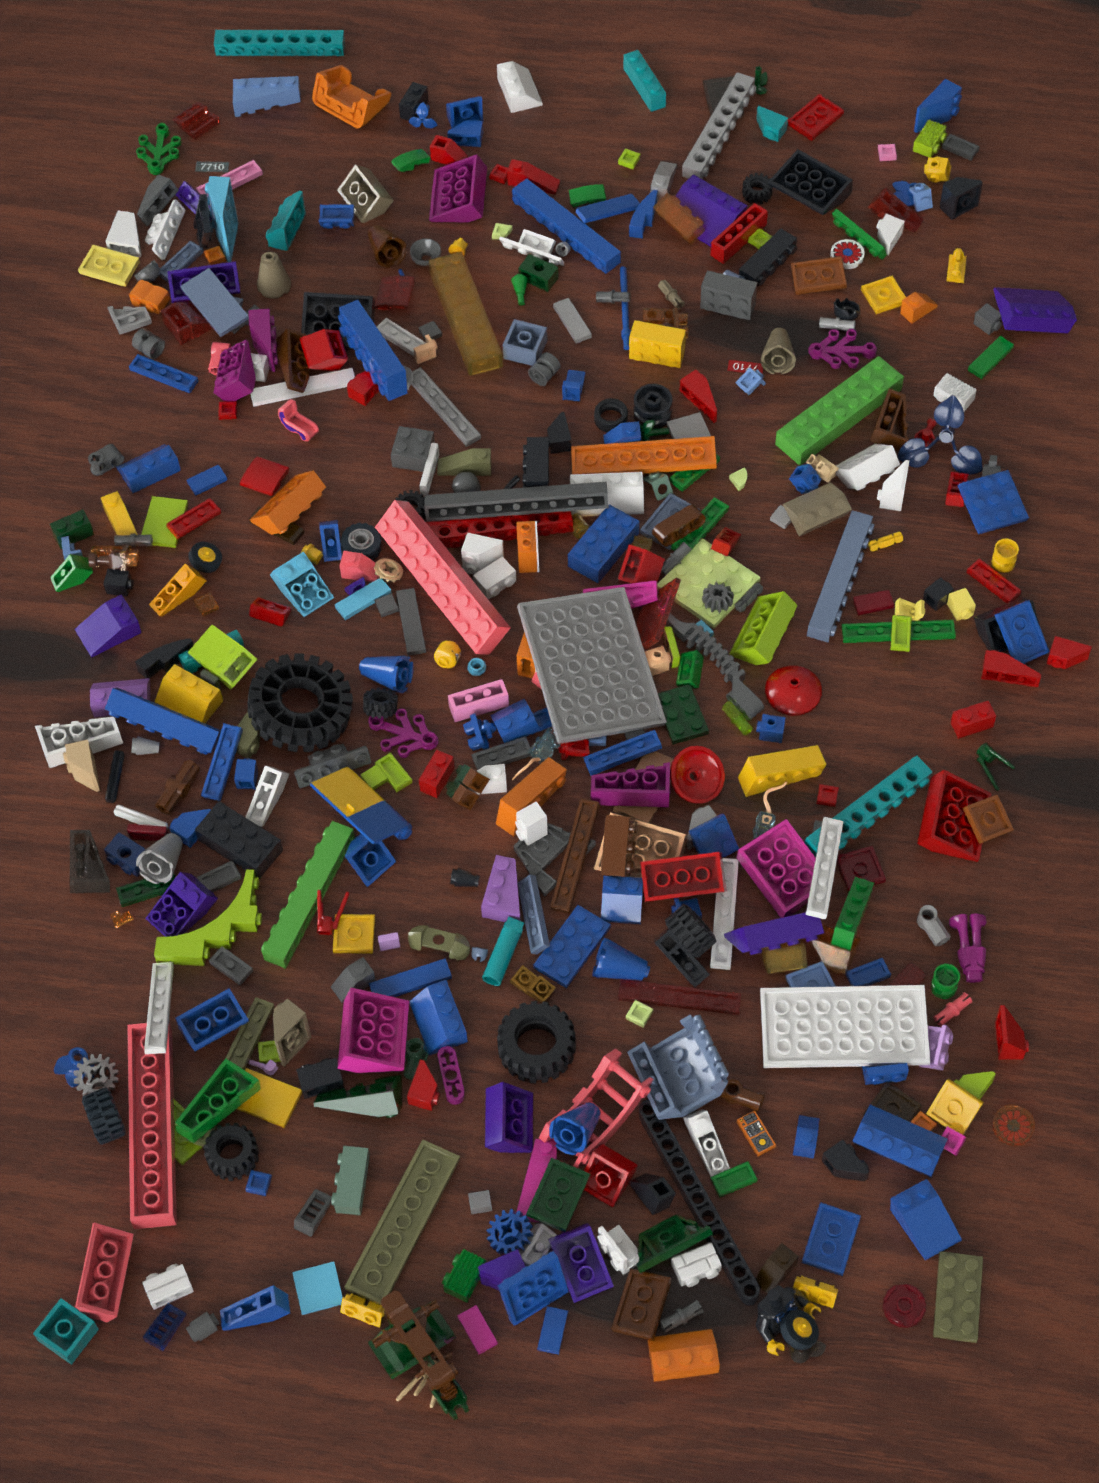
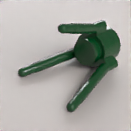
[976,743,1015,791]

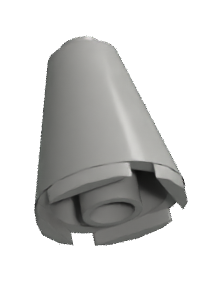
[136,833,183,884]

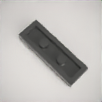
[472,736,532,770]

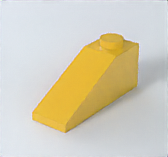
[101,491,138,550]

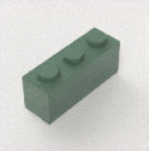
[331,1146,370,1215]

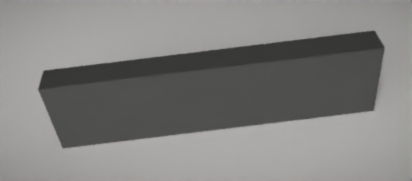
[396,588,426,656]

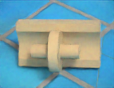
[806,454,839,483]

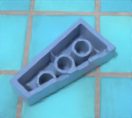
[233,76,300,117]

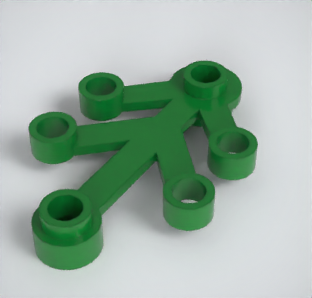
[136,123,182,175]

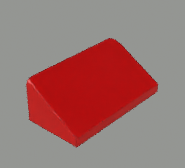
[249,597,292,627]

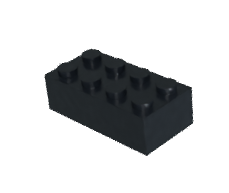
[195,801,283,879]

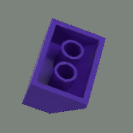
[485,1082,533,1153]

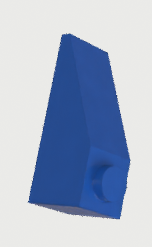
[220,1285,290,1331]

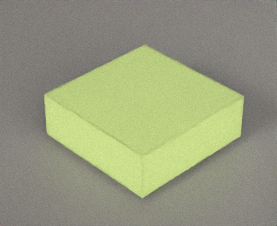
[626,1000,653,1028]

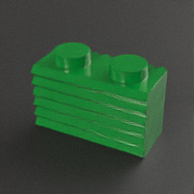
[442,1249,486,1303]

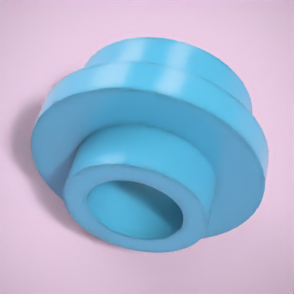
[467,658,486,676]

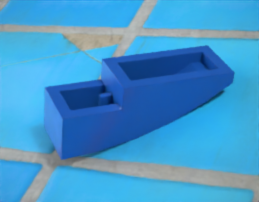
[629,190,658,239]

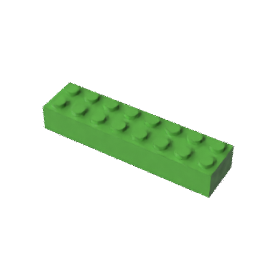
[775,356,904,465]

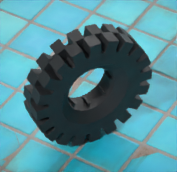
[247,653,353,752]

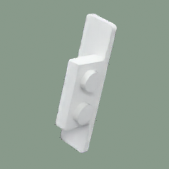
[145,199,185,260]
[499,229,564,266]

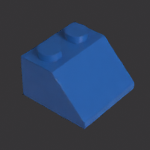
[446,96,483,128]
[490,699,540,743]
[601,876,643,924]

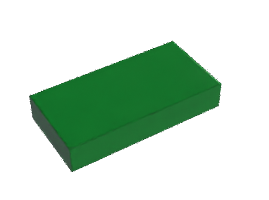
[710,1161,758,1198]

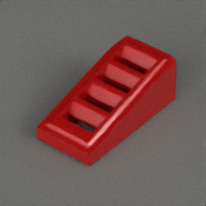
[945,472,969,507]
[711,527,741,556]

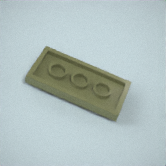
[933,1251,983,1343]

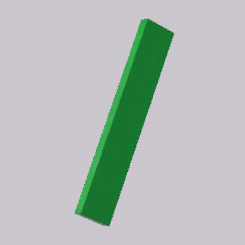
[841,620,956,643]

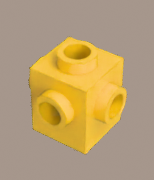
[924,156,951,182]

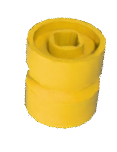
[991,538,1019,573]

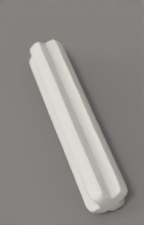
[114,805,168,829]

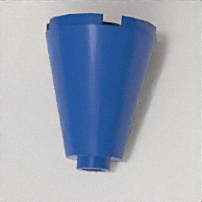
[359,655,413,693]
[592,938,650,981]
[549,1102,601,1155]

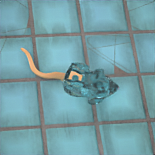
[512,727,560,780]
[753,782,787,839]

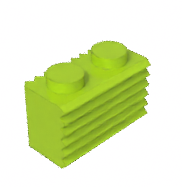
[913,119,947,158]

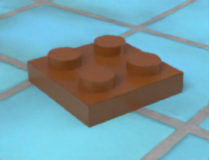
[963,795,1014,844]

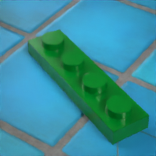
[832,209,887,260]
[671,497,729,556]

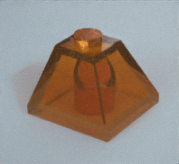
[812,925,861,974]

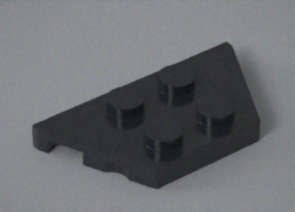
[193,194,213,248]

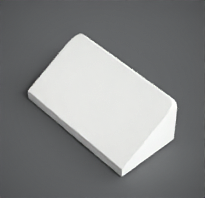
[519,1223,557,1266]

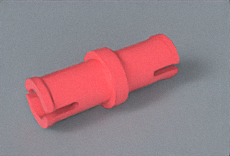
[933,992,973,1027]

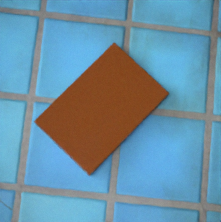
[791,256,847,295]

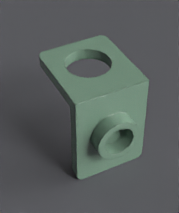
[643,471,673,500]

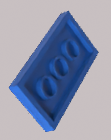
[533,905,611,989]

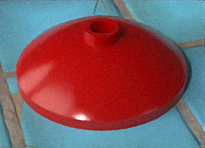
[765,665,822,716]
[670,746,725,804]

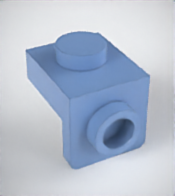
[909,183,933,212]

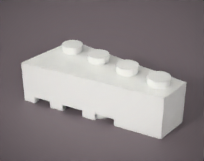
[35,717,123,768]

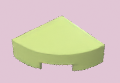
[492,223,512,240]
[729,467,747,491]

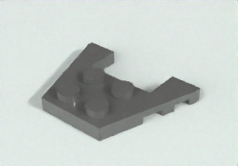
[514,823,596,896]

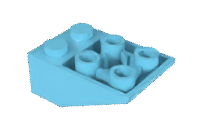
[270,551,334,617]

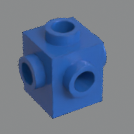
[789,464,822,494]

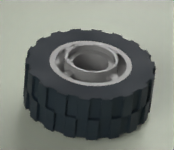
[341,523,381,561]

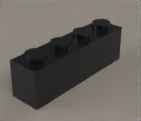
[739,228,797,287]

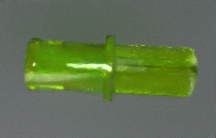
[722,701,753,735]

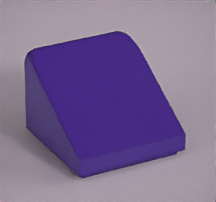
[344,577,366,596]

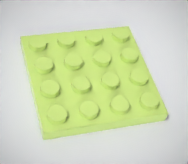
[657,538,760,629]

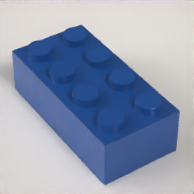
[568,504,639,583]

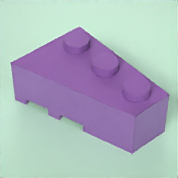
[481,855,520,922]

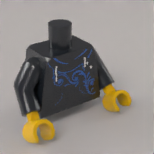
[755,1285,821,1356]

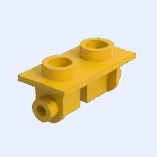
[947,248,967,283]
[793,1275,838,1308]
[340,1293,385,1328]

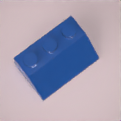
[116,444,181,493]
[409,980,468,1056]
[175,988,249,1052]

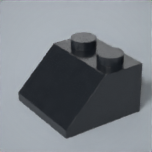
[939,177,983,220]

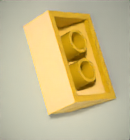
[155,664,223,723]

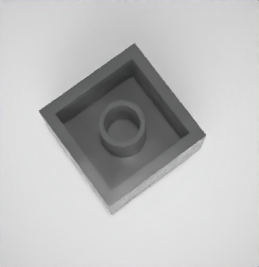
[391,426,435,472]

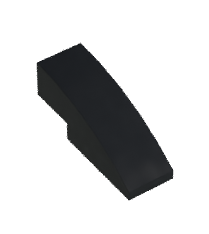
[135,639,194,679]

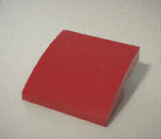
[240,456,289,496]

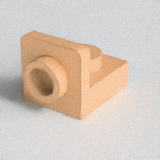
[413,334,438,364]

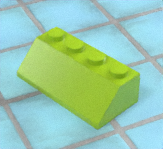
[729,591,798,665]

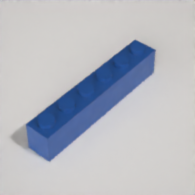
[105,687,221,755]

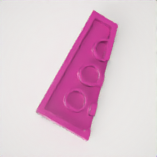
[583,581,658,609]
[516,1139,557,1222]

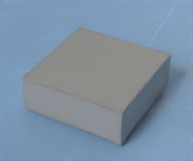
[770,505,791,529]

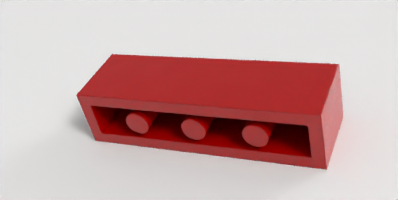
[710,203,768,264]

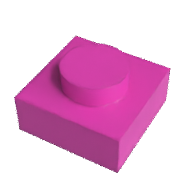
[942,1126,966,1156]

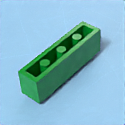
[831,877,874,950]

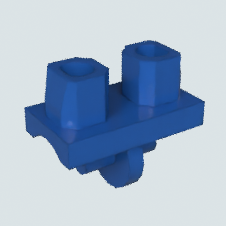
[463,713,496,751]

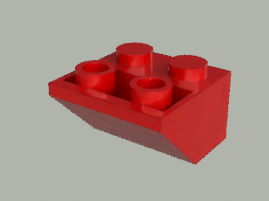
[300,329,348,371]
[618,545,665,585]

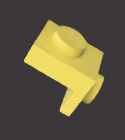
[895,598,925,621]

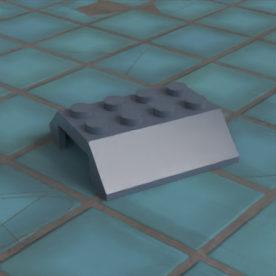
[627,1015,729,1120]

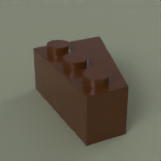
[870,389,909,452]

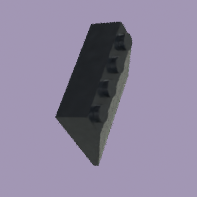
[768,149,853,215]
[301,292,376,347]

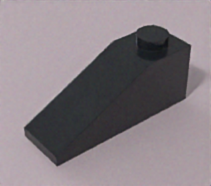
[654,927,710,988]

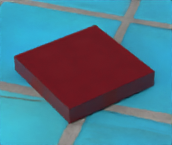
[836,846,886,892]

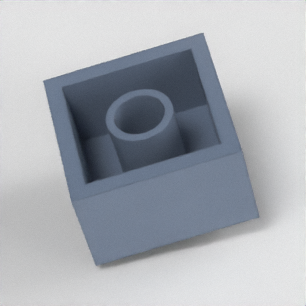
[502,319,547,366]

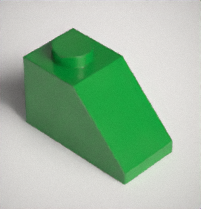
[50,554,93,592]

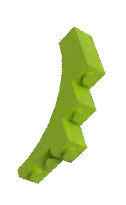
[154,869,262,966]

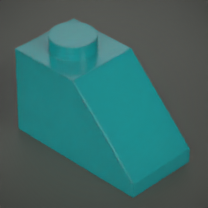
[756,106,788,142]

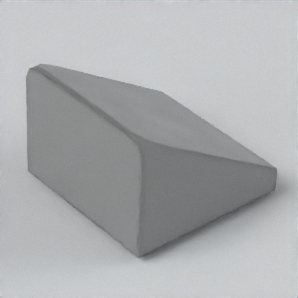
[468,1190,492,1215]

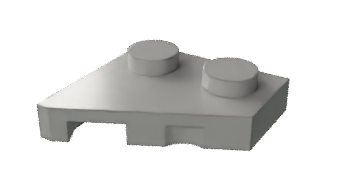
[108,306,152,335]

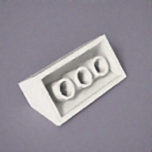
[570,472,644,517]

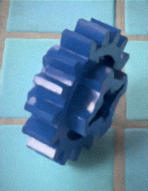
[487,1209,533,1255]

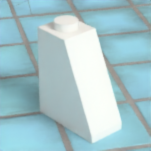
[106,210,142,257]

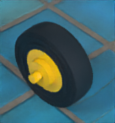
[189,542,222,573]
[780,1310,819,1350]

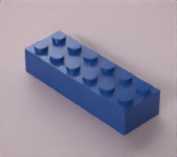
[338,300,407,401]

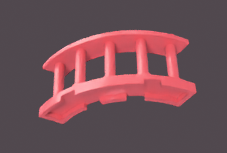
[539,1049,653,1168]

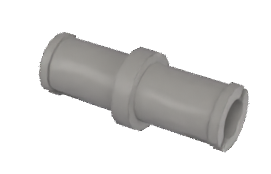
[819,317,856,331]

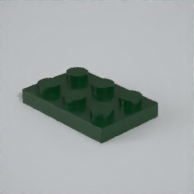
[658,684,709,745]
[526,1158,590,1232]

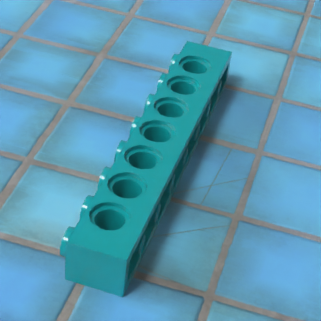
[214,30,345,56]
[804,755,932,857]

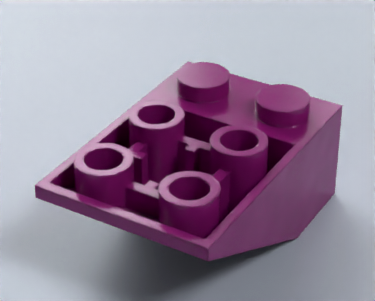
[249,309,278,372]
[213,340,256,402]

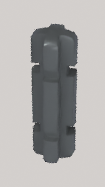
[735,582,763,612]

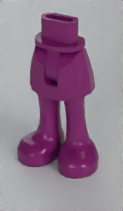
[949,914,987,983]

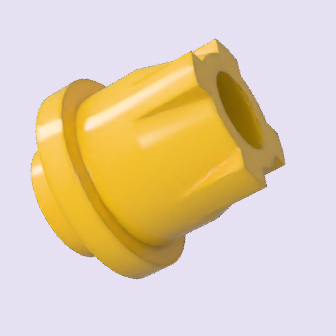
[449,238,468,258]
[301,543,323,565]

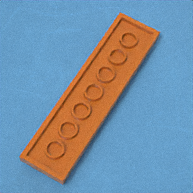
[571,436,717,474]

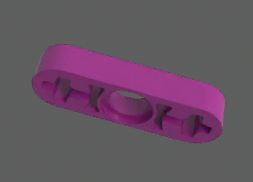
[437,1046,465,1105]

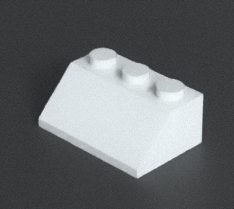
[497,61,543,113]
[836,444,900,491]

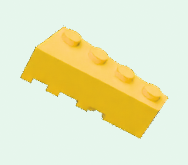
[738,745,826,797]

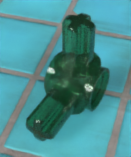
[404,1038,429,1080]

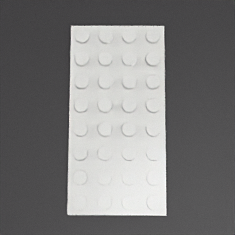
[760,985,930,1068]

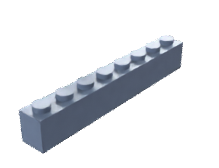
[807,510,875,642]

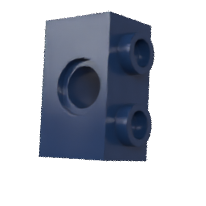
[104,832,146,878]

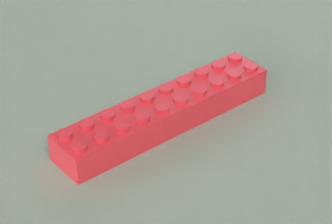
[375,500,511,655]
[127,1023,177,1229]

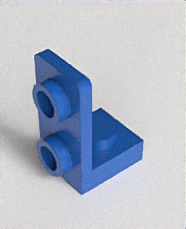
[562,370,585,402]

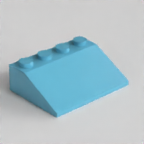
[205,176,238,262]

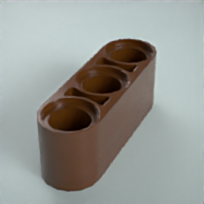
[652,505,706,547]

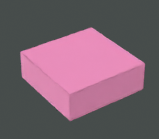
[878,144,897,161]

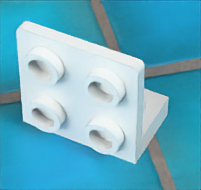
[597,1225,639,1275]

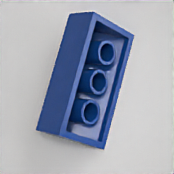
[853,1105,948,1178]

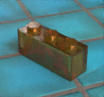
[653,193,705,245]

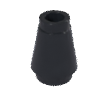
[450,868,480,887]

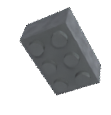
[700,270,757,320]

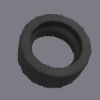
[594,398,628,432]

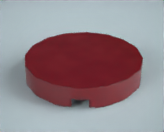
[883,1284,926,1328]

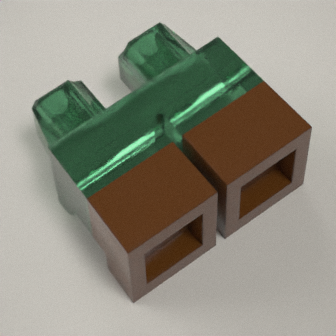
[446,764,490,810]

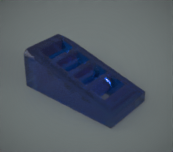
[143,1303,186,1351]

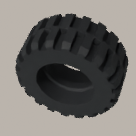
[497,1001,576,1083]

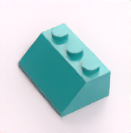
[266,191,306,251]

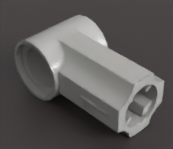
[917,905,951,947]

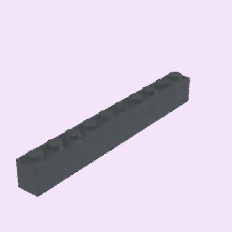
[424,481,609,522]

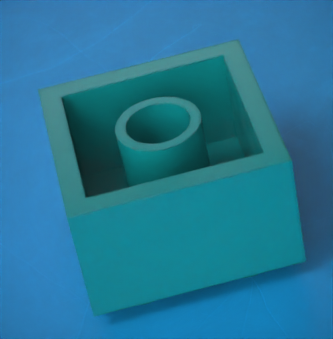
[33,1298,99,1365]

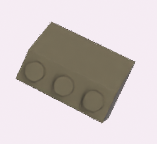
[337,164,394,223]
[783,482,852,537]
[273,999,312,1067]

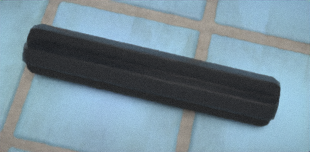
[105,750,125,803]

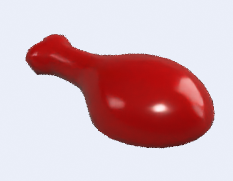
[914,418,937,450]

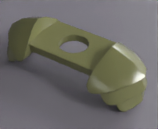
[408,925,470,960]

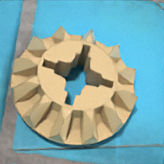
[374,558,403,582]

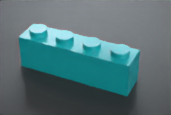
[623,50,666,112]

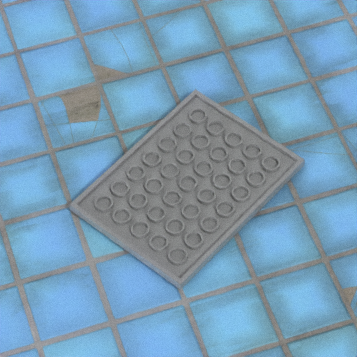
[517,587,667,744]

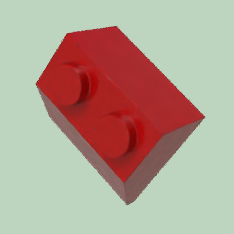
[584,1144,638,1208]

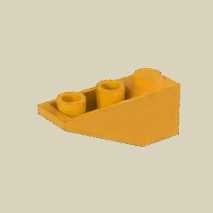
[149,564,207,617]

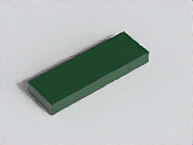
[116,875,175,908]

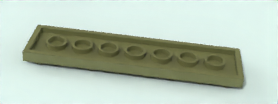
[345,1139,460,1305]

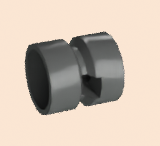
[132,328,165,360]
[528,352,561,386]

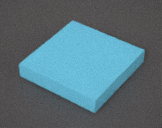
[292,1262,343,1315]

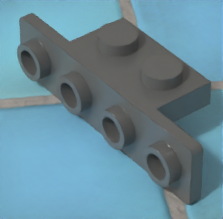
[294,744,371,788]

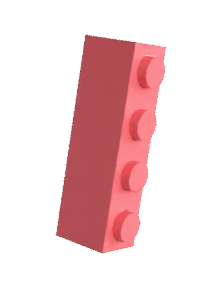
[75,1223,134,1322]

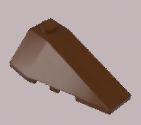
[276,328,311,393]

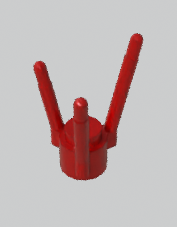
[317,889,350,935]

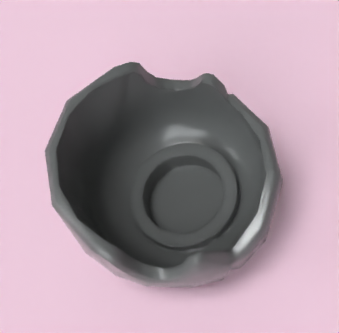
[134,260,160,283]
[452,472,481,493]

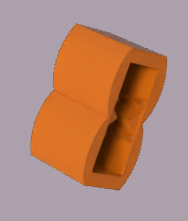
[129,280,171,314]

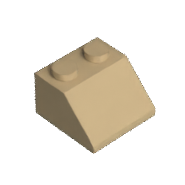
[63,740,100,792]

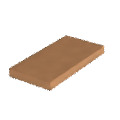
[613,751,673,823]

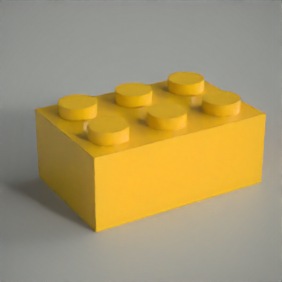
[629,320,686,368]

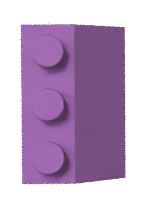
[90,678,151,717]

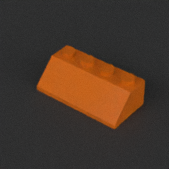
[250,470,326,535]

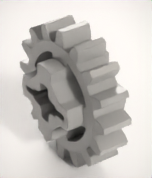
[74,1054,119,1096]

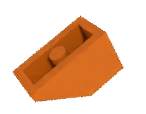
[900,292,938,324]

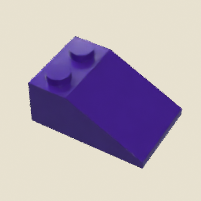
[75,594,141,658]
[548,1223,614,1303]

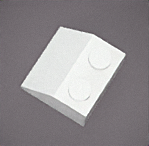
[461,533,504,574]

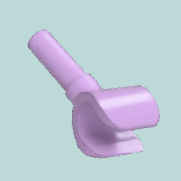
[249,1060,278,1076]

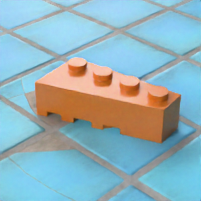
[496,757,567,837]

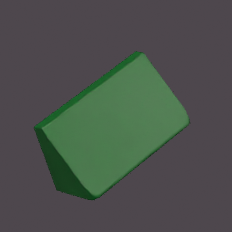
[676,650,704,689]

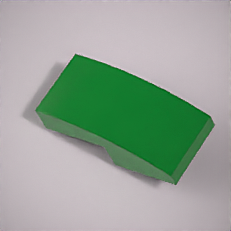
[391,149,430,172]
[569,184,607,208]

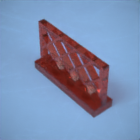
[636,577,681,652]

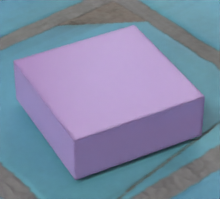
[378,932,400,951]

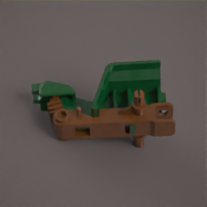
[368,1291,469,1421]

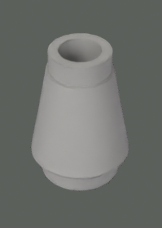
[131,736,160,755]

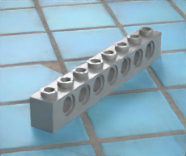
[682,72,756,180]

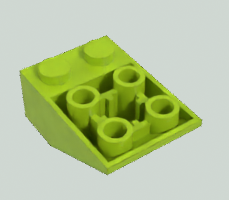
[187,625,257,690]

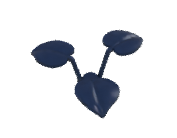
[898,395,983,475]

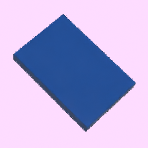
[995,600,1050,664]
[801,1202,861,1277]

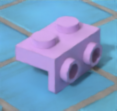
[919,1025,953,1070]

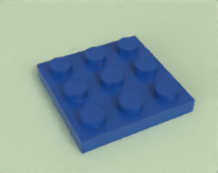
[958,470,1029,535]
[498,1251,568,1326]

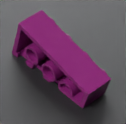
[591,762,670,807]

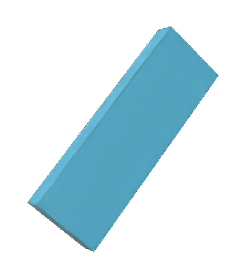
[335,578,391,620]

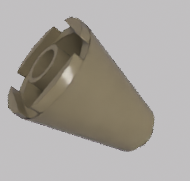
[257,252,291,299]
[761,328,796,374]

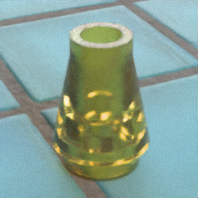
[572,513,590,540]

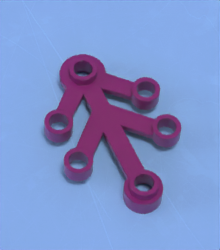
[808,329,877,369]
[368,708,438,758]

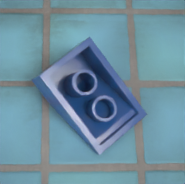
[914,79,962,133]
[890,1179,962,1260]

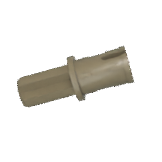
[658,280,685,310]

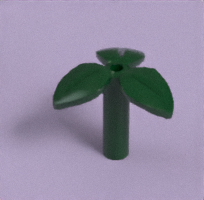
[755,66,768,94]
[640,420,669,441]

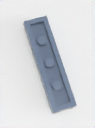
[517,874,550,955]

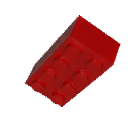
[640,852,727,902]

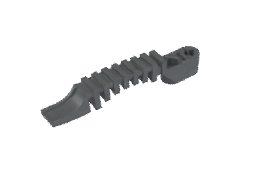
[664,610,764,720]

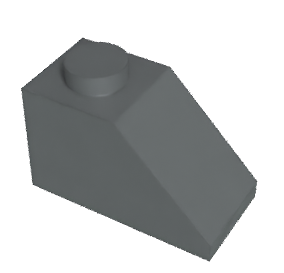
[331,957,376,1003]

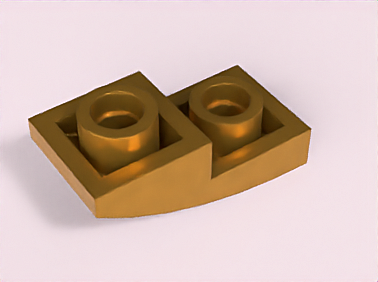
[510,965,556,1003]

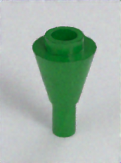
[511,274,528,306]

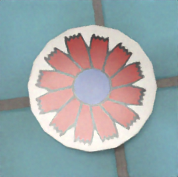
[830,239,865,269]

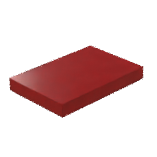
[788,94,844,141]

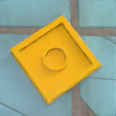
[861,275,906,314]
[333,914,375,954]
[926,1079,984,1135]

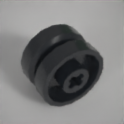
[633,384,673,429]

